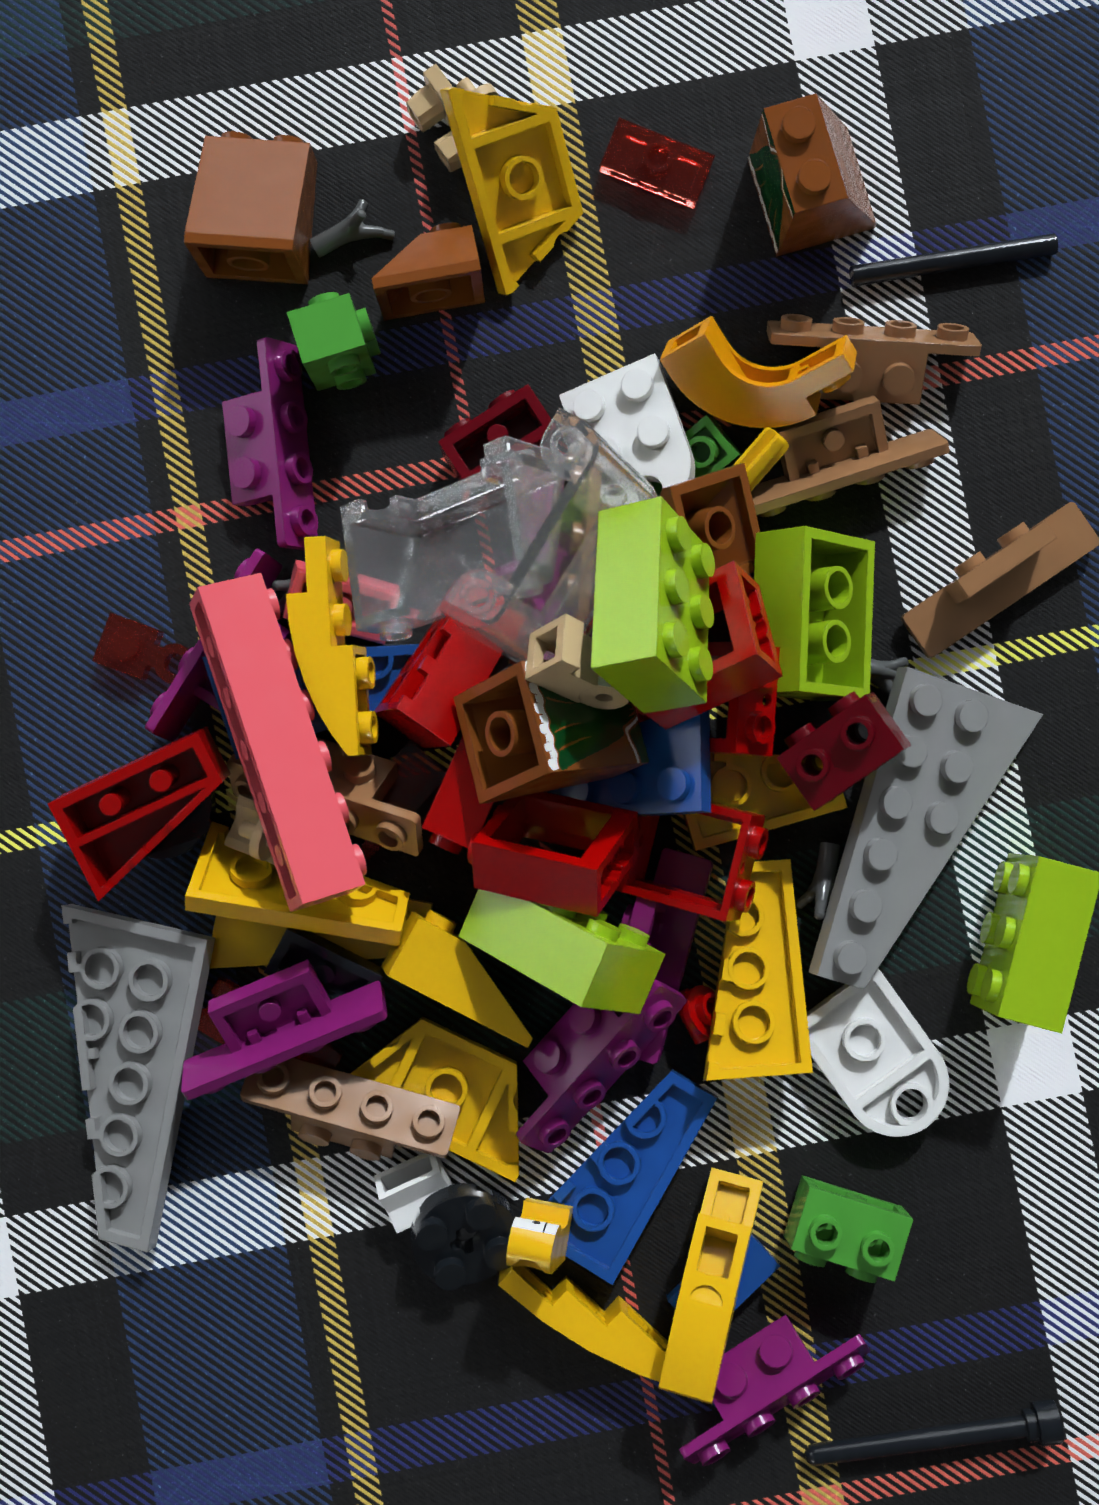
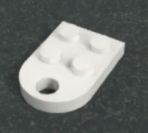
[559,353,695,509]
[807,968,949,1137]

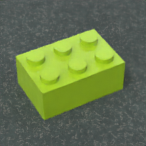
[591,496,715,714]
[754,526,875,701]
[967,853,1099,1034]
[458,889,665,1014]

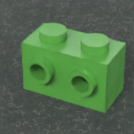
[287,292,381,391]
[783,1175,913,1283]

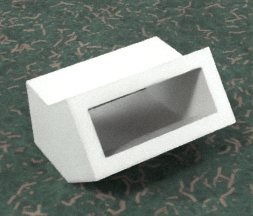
[374,1153,453,1233]

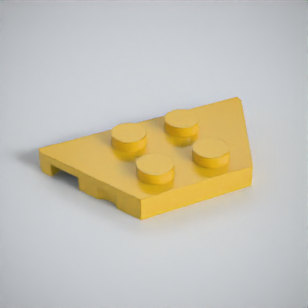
[440,87,583,295]
[350,1017,519,1182]

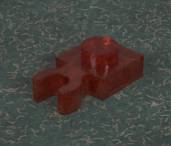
[92,612,189,683]

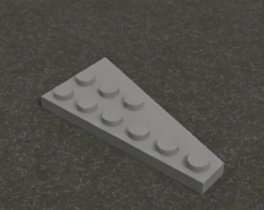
[808,667,1043,989]
[61,904,215,1253]

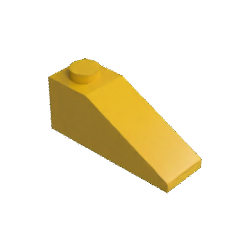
[381,909,533,1048]

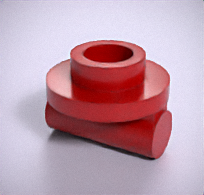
[678,985,716,1045]

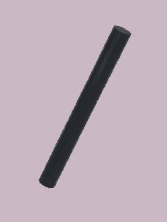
[849,233,1058,287]

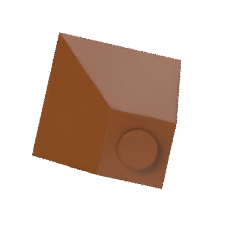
[372,222,485,321]
[659,463,760,574]

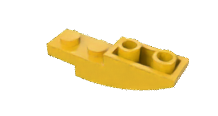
[286,536,378,756]
[658,1167,763,1405]

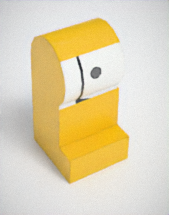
[506,1198,573,1274]

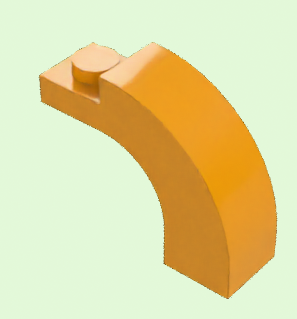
[660,316,857,428]

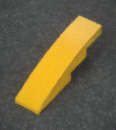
[498,1266,668,1382]

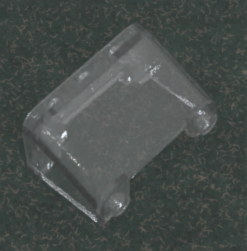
[439,407,658,663]
[340,435,566,641]

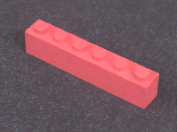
[189,573,367,913]

